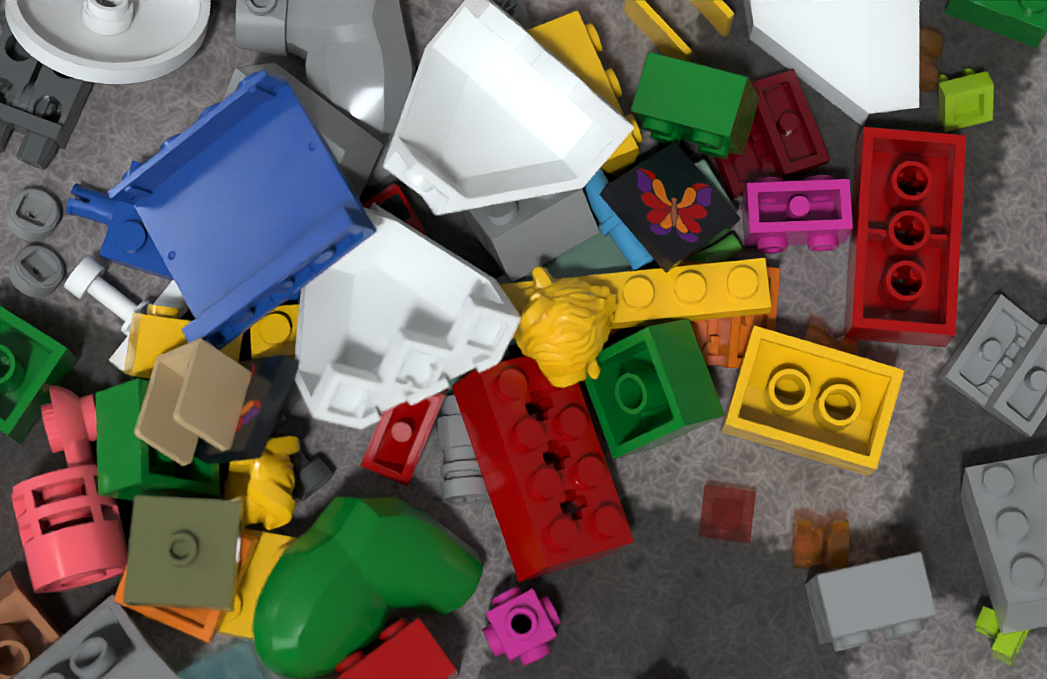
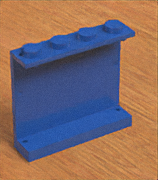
[107,69,377,351]

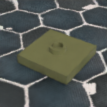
[123,496,244,611]

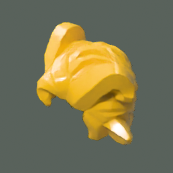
[516,266,618,387]
[222,434,300,531]

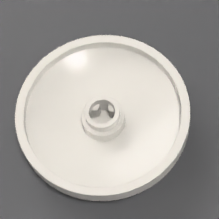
[5,0,210,84]

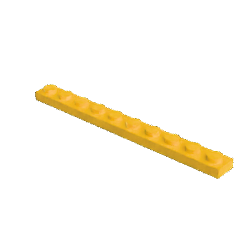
[250,258,771,360]

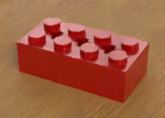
[844,127,966,347]
[451,356,634,582]

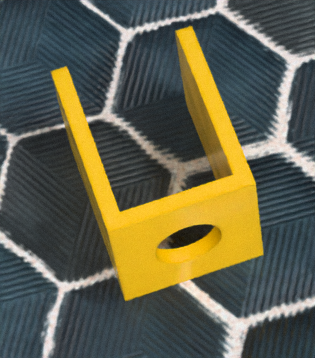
[624,0,734,62]

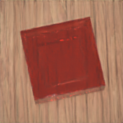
[698,485,756,544]

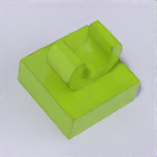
[938,68,994,132]
[974,606,1030,666]

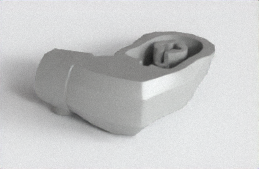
[235,0,416,195]

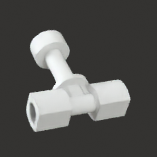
[64,255,191,380]

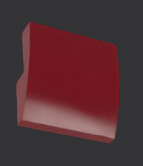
[713,69,830,200]

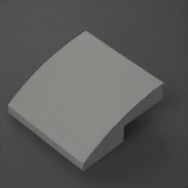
[938,294,1047,437]

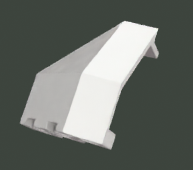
[383,0,635,215]
[744,0,919,126]
[294,203,521,429]

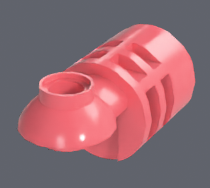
[11,385,129,594]

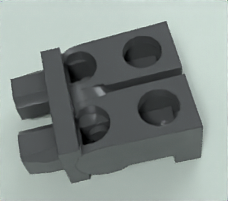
[0,20,93,170]

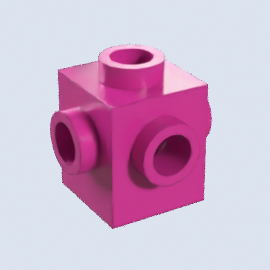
[481,586,561,667]

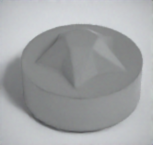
[6,188,60,241]
[9,245,64,298]

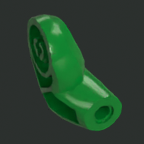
[252,494,482,679]

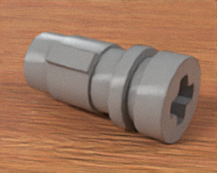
[437,395,490,505]

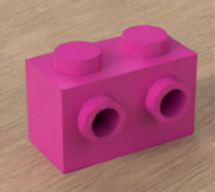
[741,175,853,254]

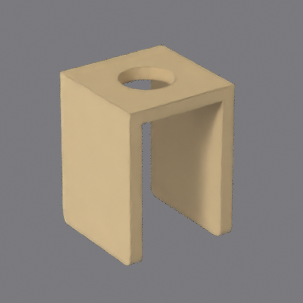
[134,338,252,466]

